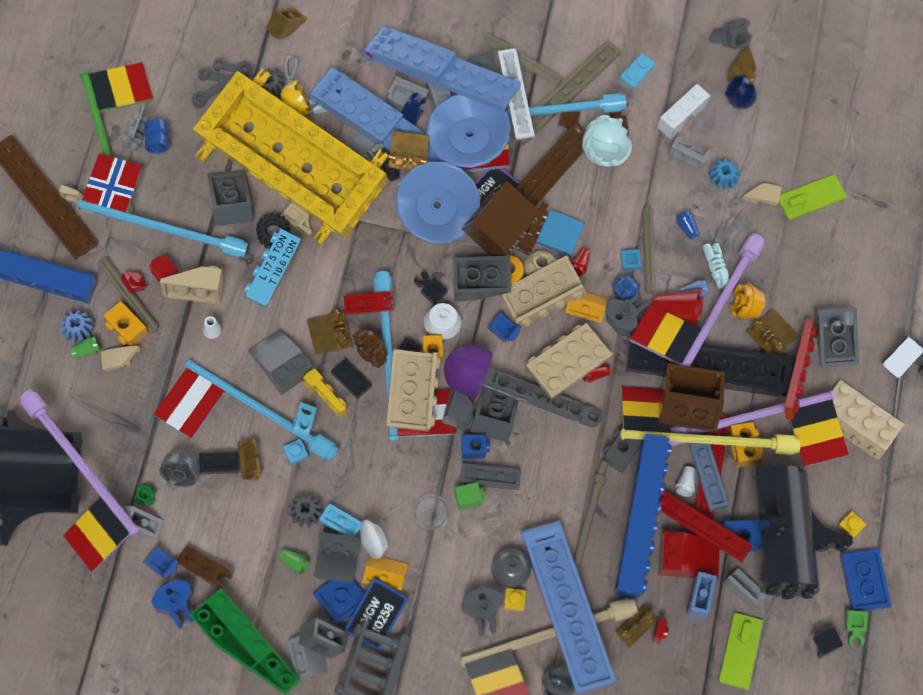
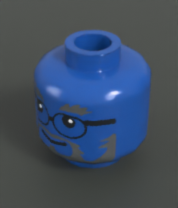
[612,275,640,301]

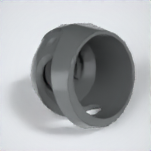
[542,667,574,695]

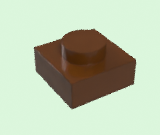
[558,111,581,128]

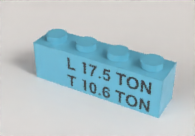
[244,229,301,308]

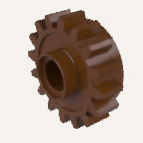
[352,329,388,369]

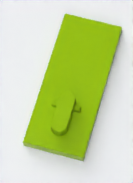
[779,174,847,221]
[718,612,763,690]

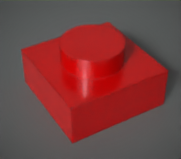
[120,271,147,293]
[652,618,669,644]

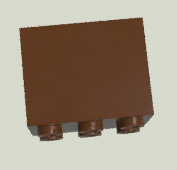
[461,181,540,256]
[658,363,725,432]

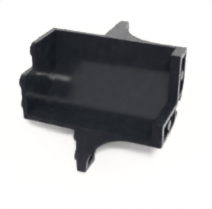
[0,410,82,546]
[752,465,853,600]

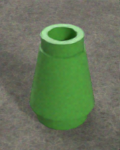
[70,336,101,359]
[278,549,309,575]

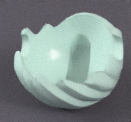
[582,115,632,167]

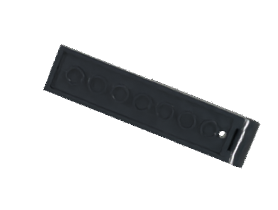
[626,333,796,397]

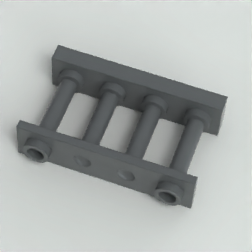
[334,620,410,695]

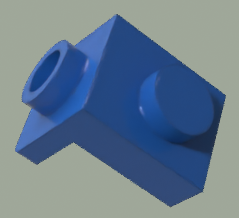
[487,312,521,342]
[143,546,178,578]

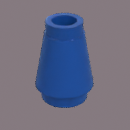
[676,211,700,240]

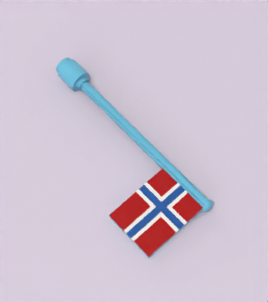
[76,153,248,258]

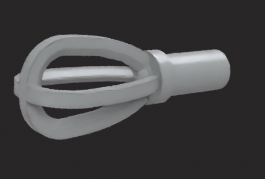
[284,56,298,85]

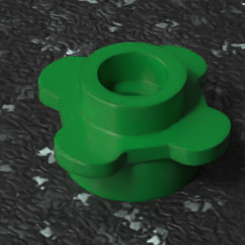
[135,485,156,506]

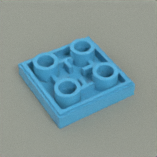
[536,210,585,257]

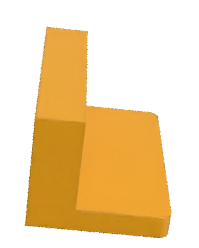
[565,292,608,323]
[362,556,408,593]

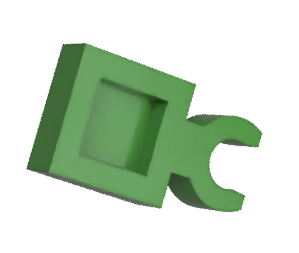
[845,610,868,646]

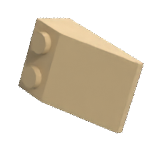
[160,266,224,305]

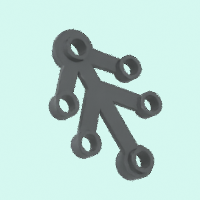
[192,59,253,108]

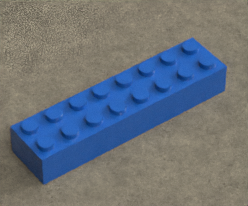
[614,433,672,599]

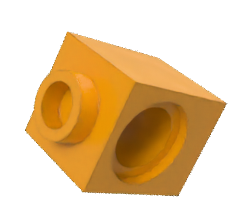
[422,335,443,364]

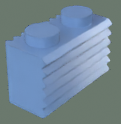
[687,572,717,620]

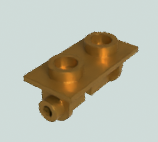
[237,438,261,481]
[616,607,658,648]

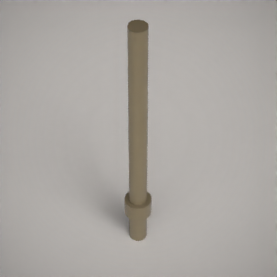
[574,461,608,573]

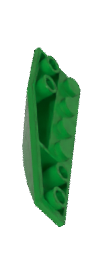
[189,589,301,695]

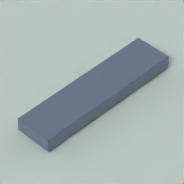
[688,433,729,512]

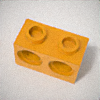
[728,422,763,468]

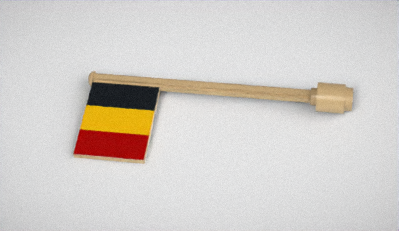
[459,598,638,695]

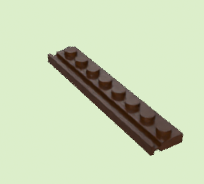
[516,121,585,207]
[0,135,98,261]

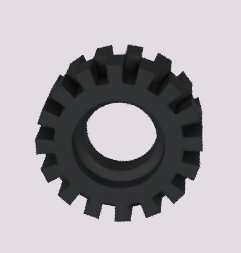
[256,212,290,248]

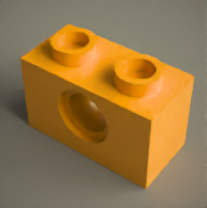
[103,301,148,346]

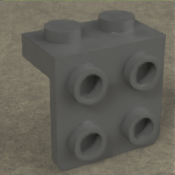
[314,532,360,583]

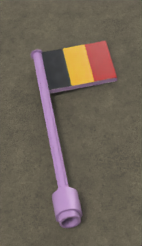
[630,234,764,367]
[19,390,139,572]
[668,390,849,467]

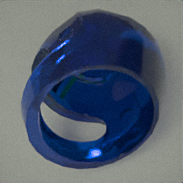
[725,74,757,110]

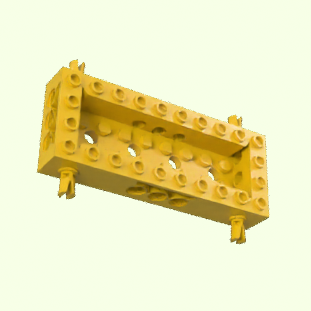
[193,68,389,246]

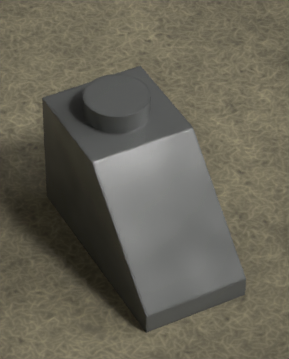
[442,388,474,430]

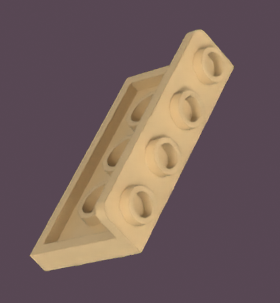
[502,255,586,327]
[525,323,613,400]
[386,349,440,432]
[833,380,904,460]

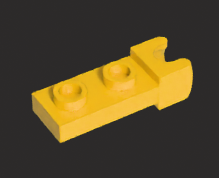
[303,368,347,419]

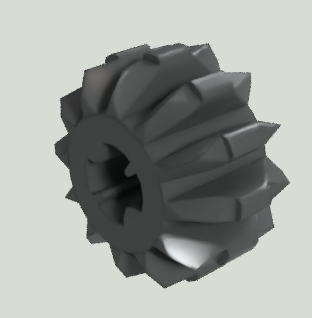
[255,67,285,97]
[289,494,322,528]

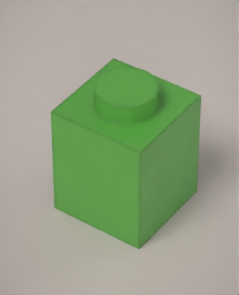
[454,482,485,511]

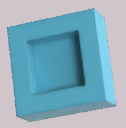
[283,439,309,466]

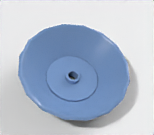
[426,94,511,168]
[396,162,480,243]

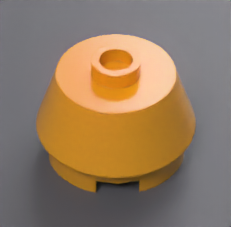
[730,283,765,320]

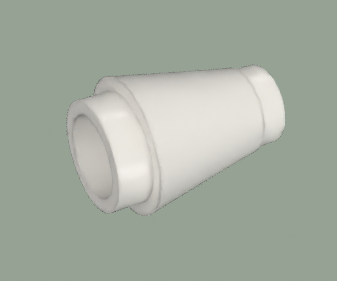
[202,316,222,339]
[676,466,696,497]

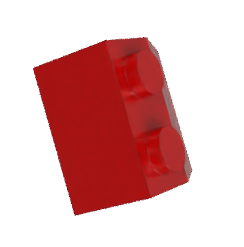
[659,531,720,580]

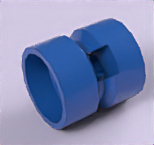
[144,119,169,154]

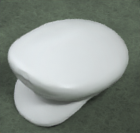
[359,520,388,559]

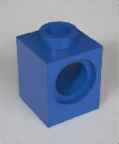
[461,434,490,459]

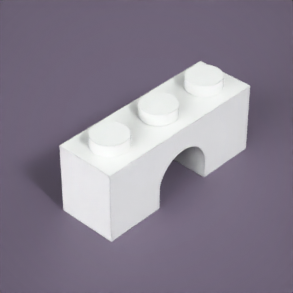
[657,84,710,139]

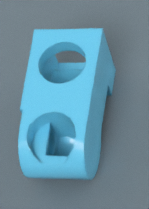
[291,402,317,438]

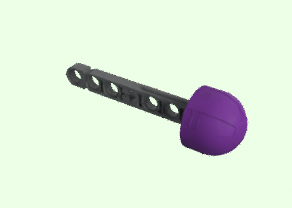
[444,345,602,428]

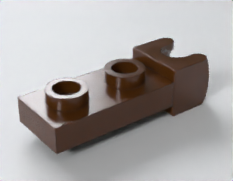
[516,202,549,255]
[176,545,233,590]

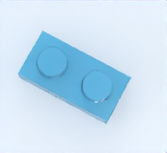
[619,53,656,90]
[319,503,362,537]

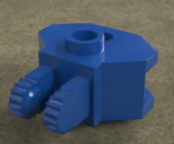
[151,580,194,629]

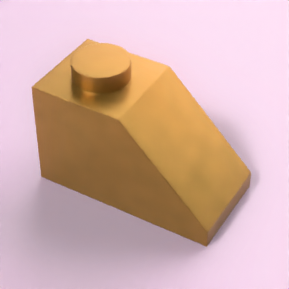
[266,8,307,39]
[726,45,757,90]

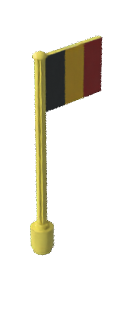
[620,387,800,455]

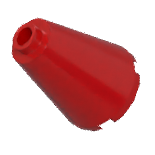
[651,289,704,327]

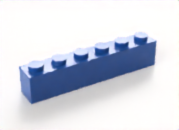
[0,248,97,304]

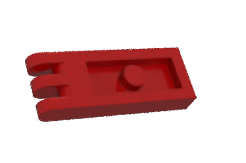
[344,291,394,316]

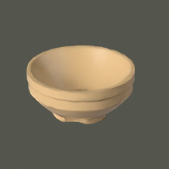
[524,250,557,276]

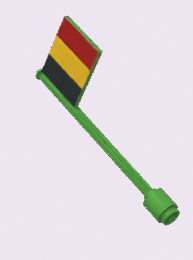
[80,62,153,221]

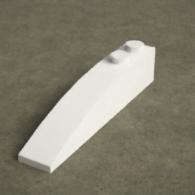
[498,48,535,140]

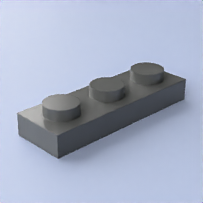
[460,463,521,490]

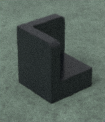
[813,627,844,659]

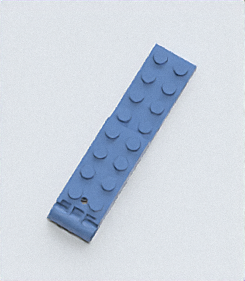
[362,27,521,111]
[308,68,445,163]
[521,520,616,695]

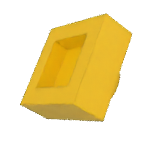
[838,511,867,538]
[504,588,526,612]

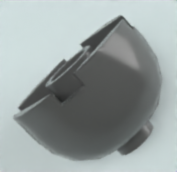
[159,449,201,487]
[491,548,531,589]

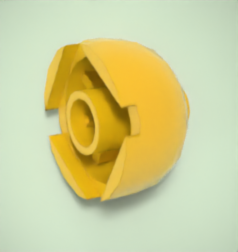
[281,79,313,116]

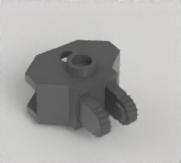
[709,18,752,49]
[606,294,650,337]
[461,588,504,636]

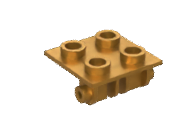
[388,131,429,170]
[307,309,353,355]
[746,309,799,355]

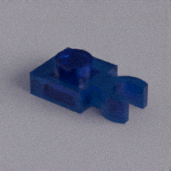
[401,92,426,126]

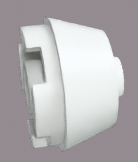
[424,303,462,340]

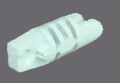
[703,243,729,289]

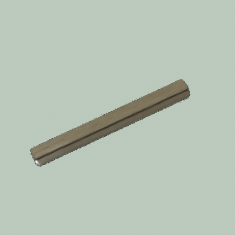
[484,33,562,86]
[643,207,655,294]
[98,258,158,334]

